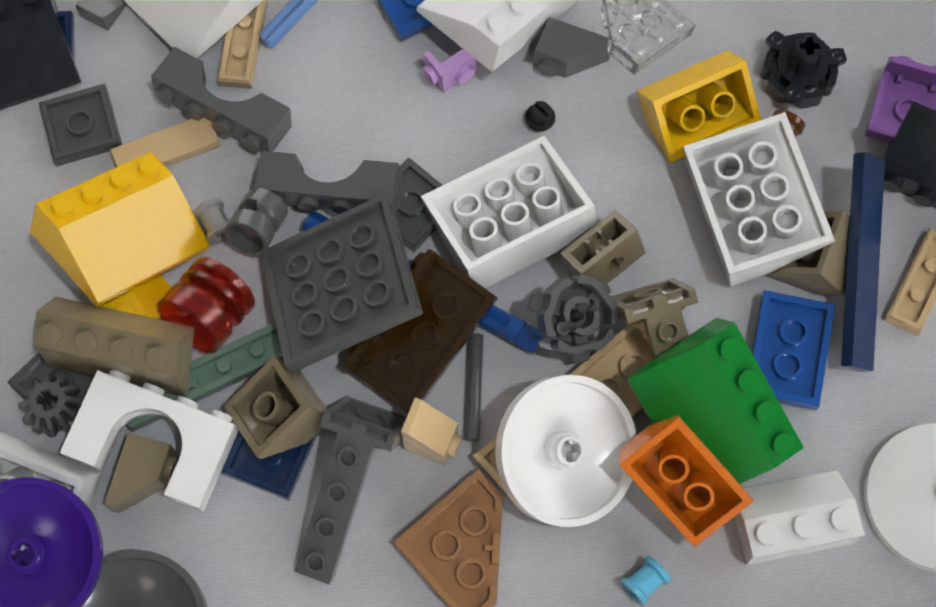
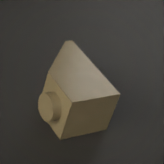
[104,433,179,513]

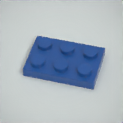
[752,290,836,410]

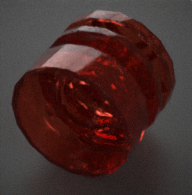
[156,257,255,354]

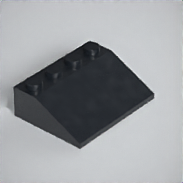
[0,0,81,110]
[883,101,936,208]

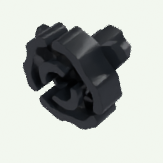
[760,30,847,108]

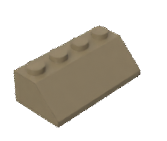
[34,297,194,397]

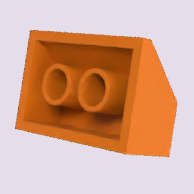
[619,415,754,547]

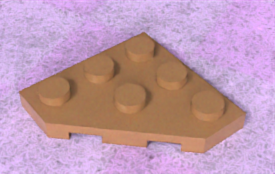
[394,469,503,607]

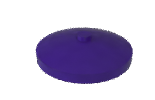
[0,477,104,607]

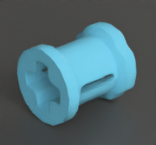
[620,555,671,606]

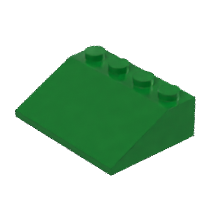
[626,318,804,484]

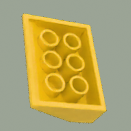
[29,152,210,307]

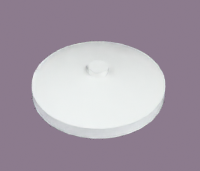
[495,375,637,527]
[864,423,936,572]

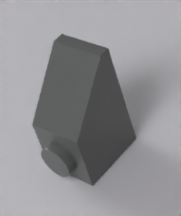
[534,17,613,78]

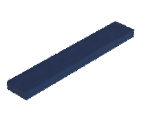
[841,152,885,372]

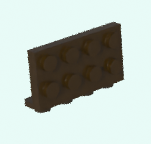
[344,248,498,413]

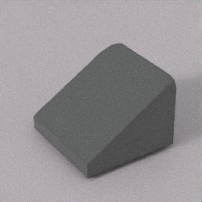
[76,0,126,31]

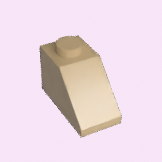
[401,398,462,465]

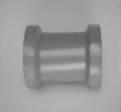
[193,198,229,245]

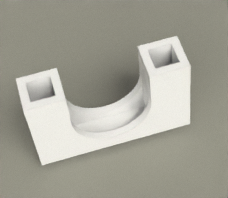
[60,370,239,512]

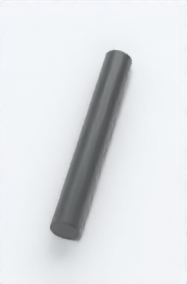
[465,333,484,442]

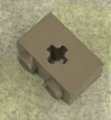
[560,209,646,292]

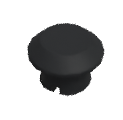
[525,101,556,132]

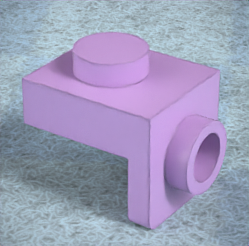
[422,49,477,92]

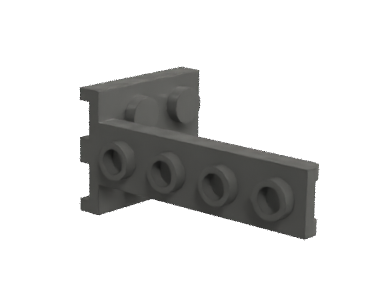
[294,396,407,584]

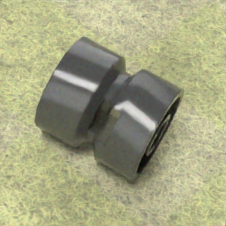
[225,188,288,255]

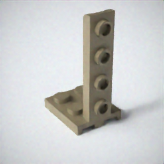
[611,278,699,359]

